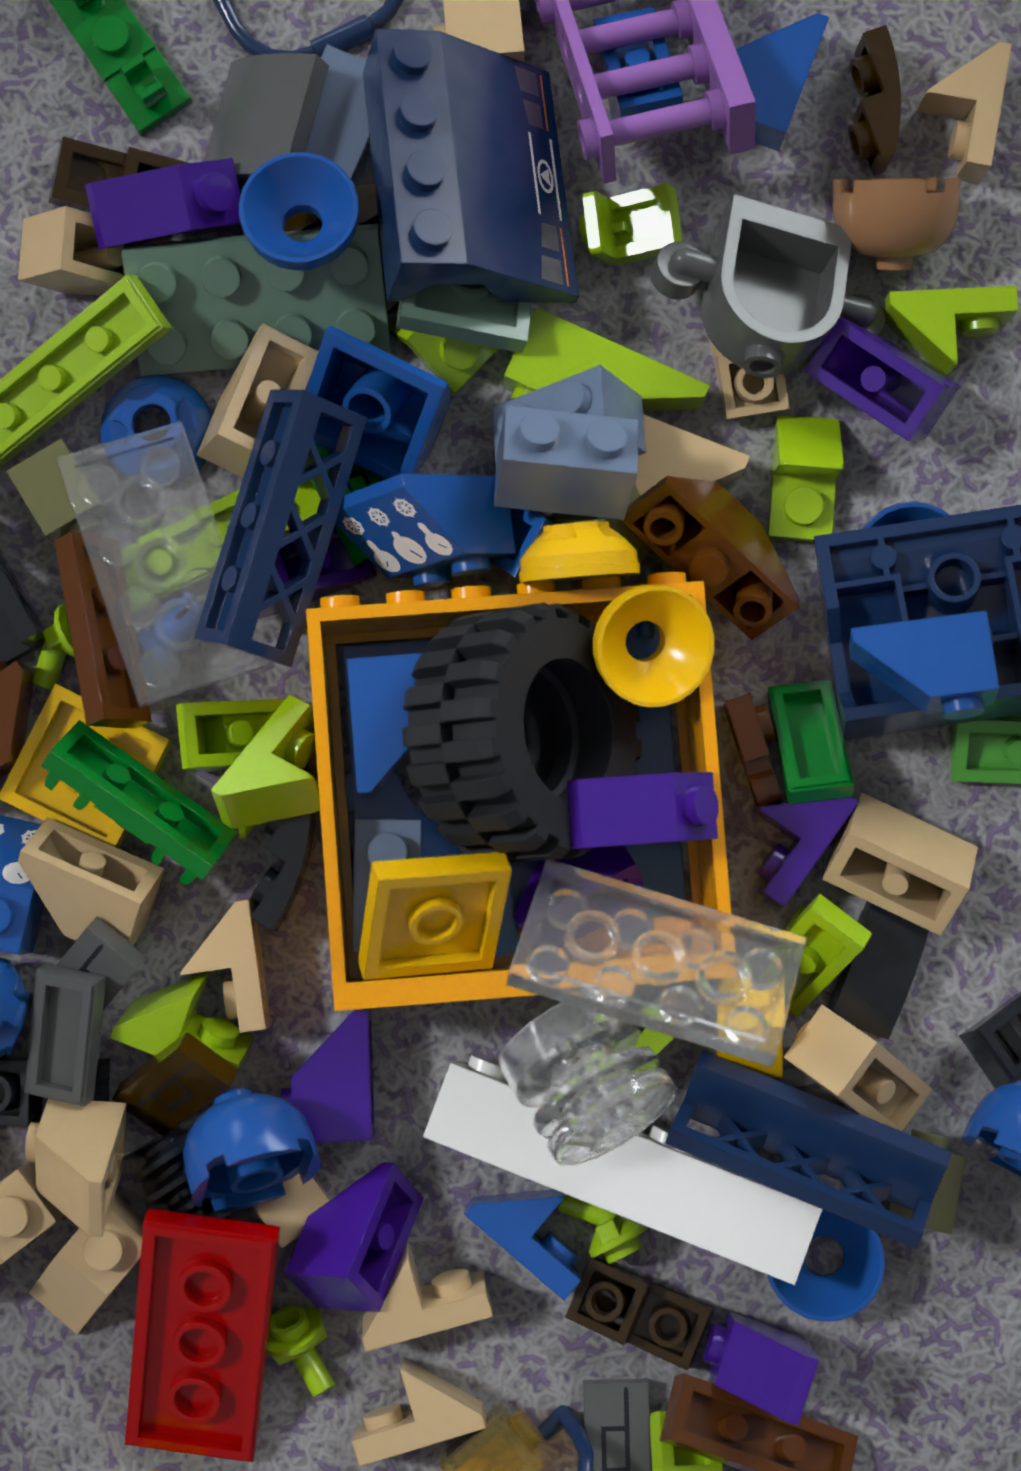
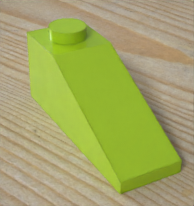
[504,307,710,411]

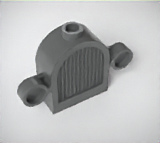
[650,194,885,378]

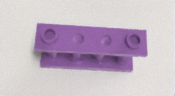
[535,0,756,184]

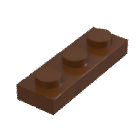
[54,532,152,729]
[659,1373,858,1471]

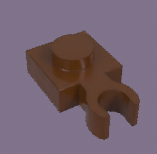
[723,693,783,807]

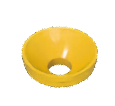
[519,521,640,583]
[593,585,715,707]

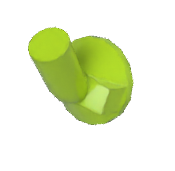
[32,603,75,689]
[558,1193,648,1264]
[267,1305,336,1398]

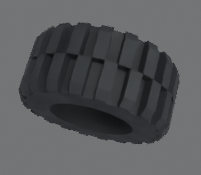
[402,602,642,863]

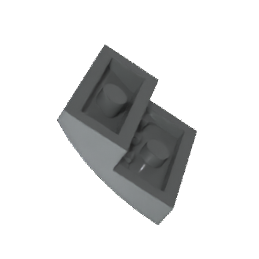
[204,53,329,189]

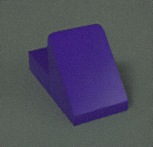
[752,797,859,907]

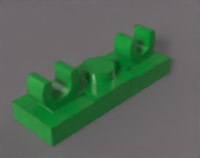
[48,0,193,136]
[41,720,238,885]

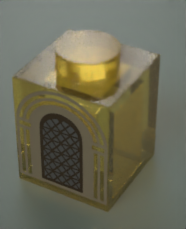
[440,1402,544,1471]

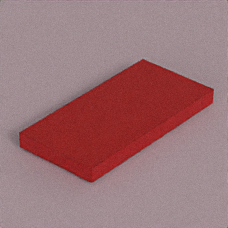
[125,1208,280,1463]

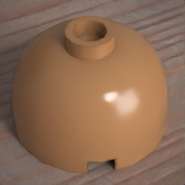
[832,177,961,270]

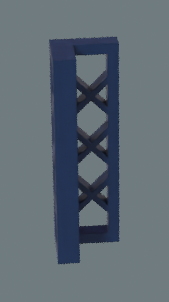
[194,390,367,667]
[665,1050,952,1249]

